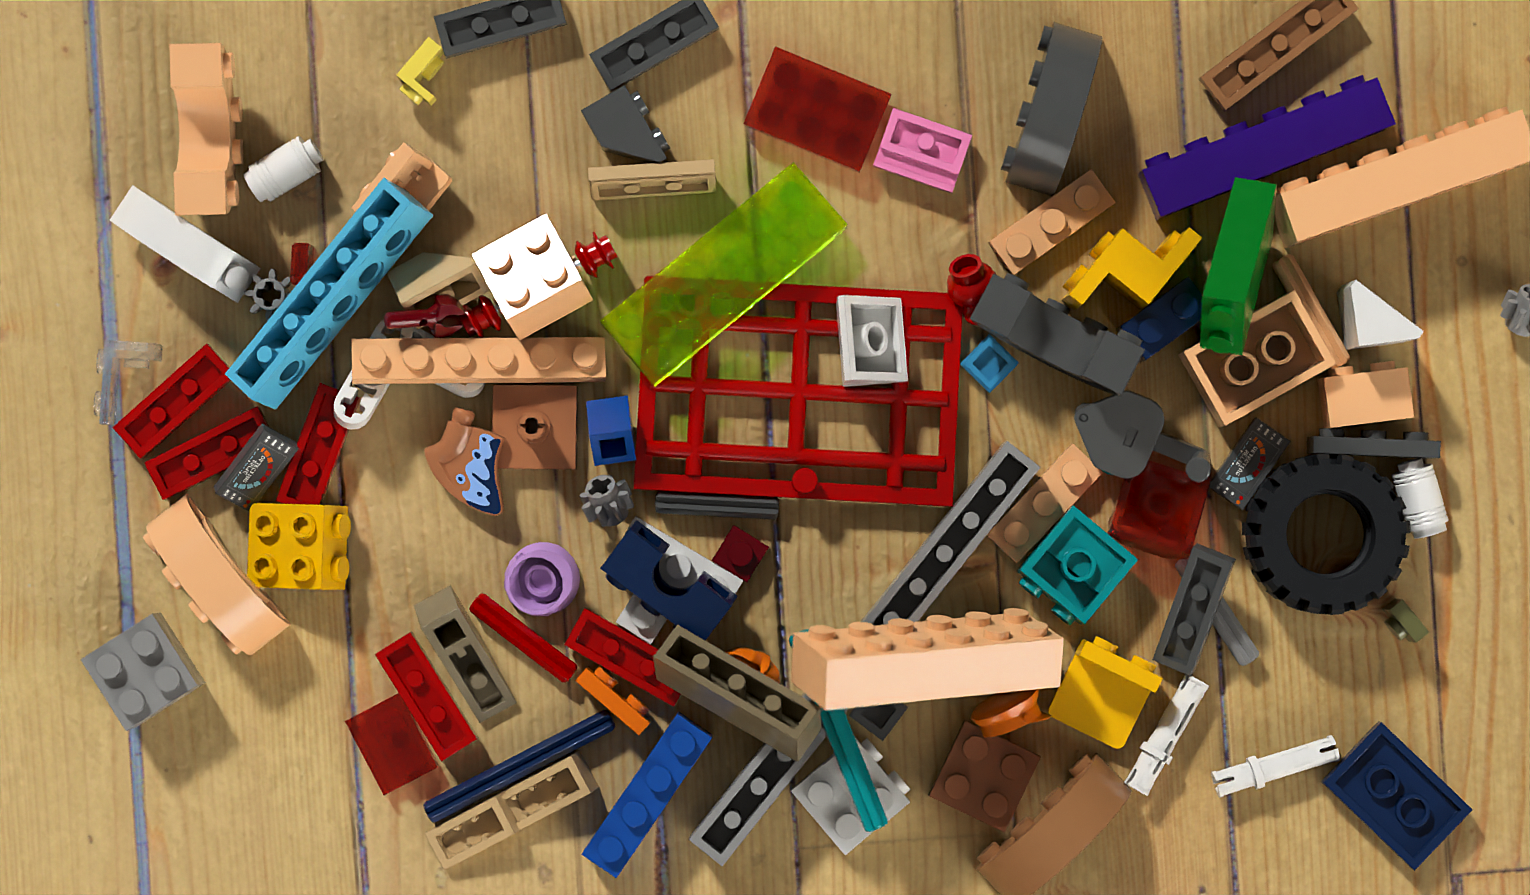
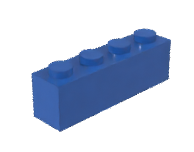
[581,711,713,878]

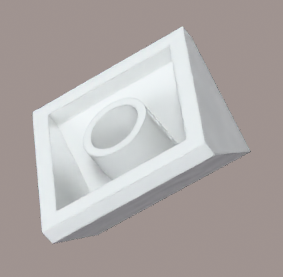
[1337,280,1424,350]
[836,295,908,387]

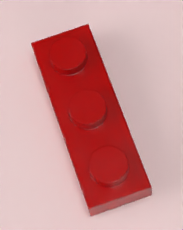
[112,343,231,459]
[276,383,361,505]
[144,406,269,500]
[564,608,681,707]
[375,632,478,762]

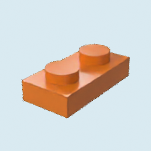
[575,666,651,736]

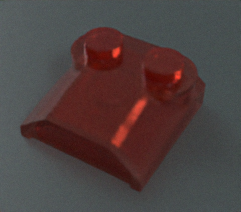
[1107,460,1212,560]

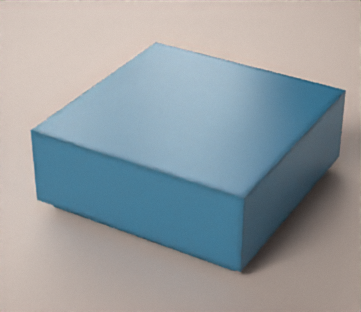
[960,334,1019,393]

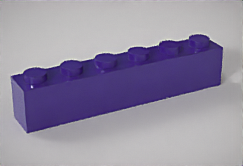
[1138,75,1396,220]

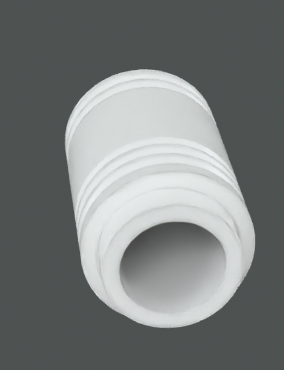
[243,136,324,202]
[1392,458,1449,539]

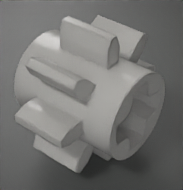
[244,269,294,321]
[1500,284,1530,337]
[580,475,634,527]

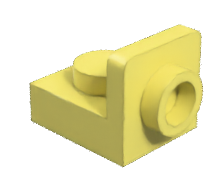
[396,37,444,106]

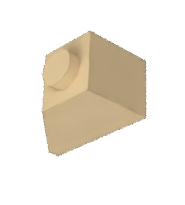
[387,252,490,330]

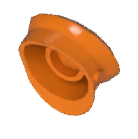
[971,689,1051,737]

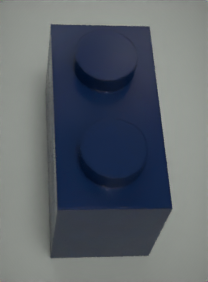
[1115,277,1202,363]

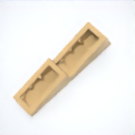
[425,750,599,870]

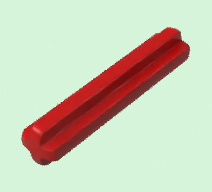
[469,593,578,683]

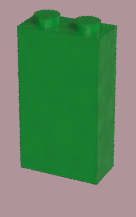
[1200,177,1277,355]

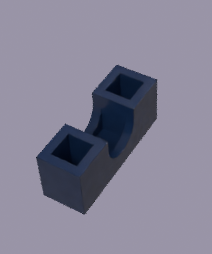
[600,520,737,640]

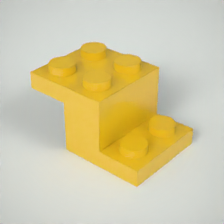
[1062,227,1202,310]

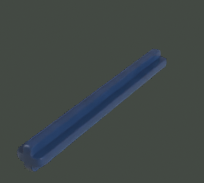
[423,710,615,822]

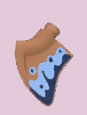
[424,407,505,516]

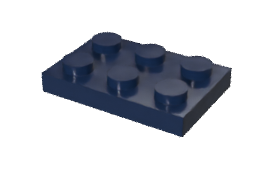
[1321,721,1473,871]

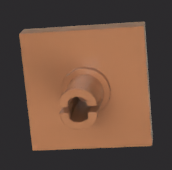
[492,384,578,470]

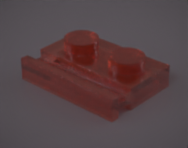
[345,693,439,795]

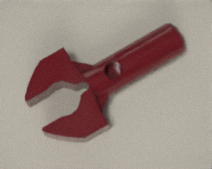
[384,294,465,338]

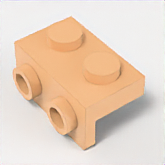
[352,142,452,212]

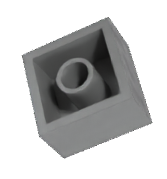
[81,612,205,731]

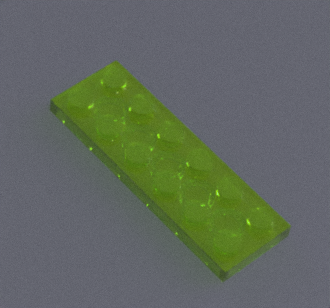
[600,162,848,387]

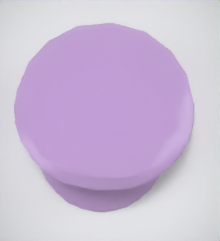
[504,542,580,616]

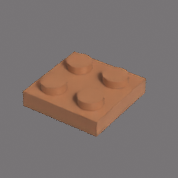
[928,719,1041,833]

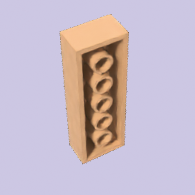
[1275,107,1530,248]
[791,608,1064,710]

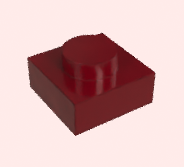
[711,525,769,582]

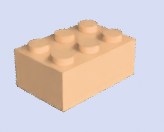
[1178,290,1336,427]

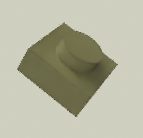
[1382,599,1429,643]

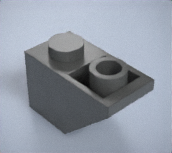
[581,85,670,163]

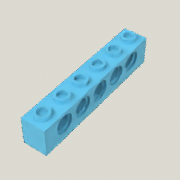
[225,178,433,410]

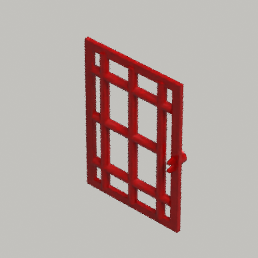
[633,276,963,507]

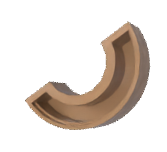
[976,753,1132,895]

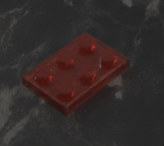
[743,46,892,173]

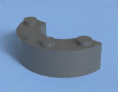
[1001,22,1102,196]
[970,273,1145,396]

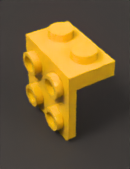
[247,503,351,590]
[1048,636,1163,749]

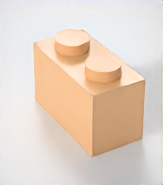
[1317,361,1414,428]

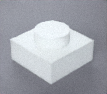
[616,594,667,645]

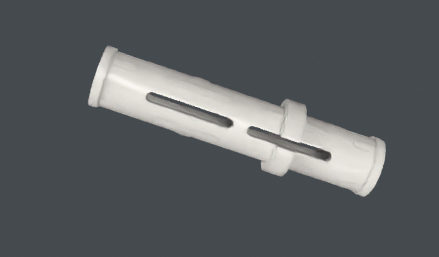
[1124,674,1209,796]
[1211,735,1340,798]

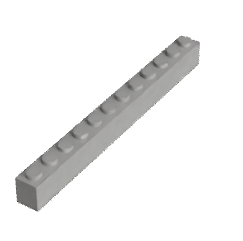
[689,441,1040,866]

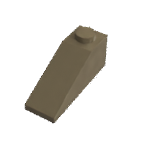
[414,585,517,723]

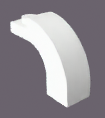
[110,185,260,303]

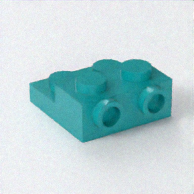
[1016,505,1138,626]

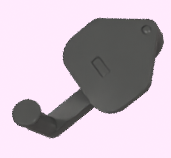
[1074,390,1211,482]

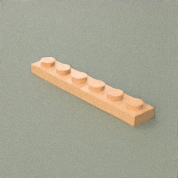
[351,337,606,384]

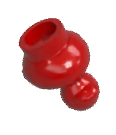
[947,254,996,326]

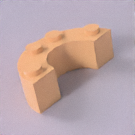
[169,43,244,215]
[143,493,291,655]

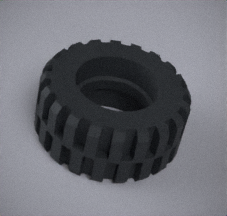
[1242,453,1411,615]

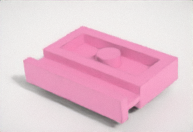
[873,108,972,194]

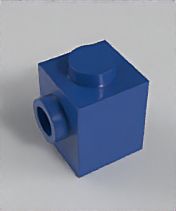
[586,395,636,466]

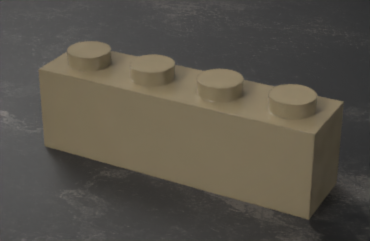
[653,625,821,762]

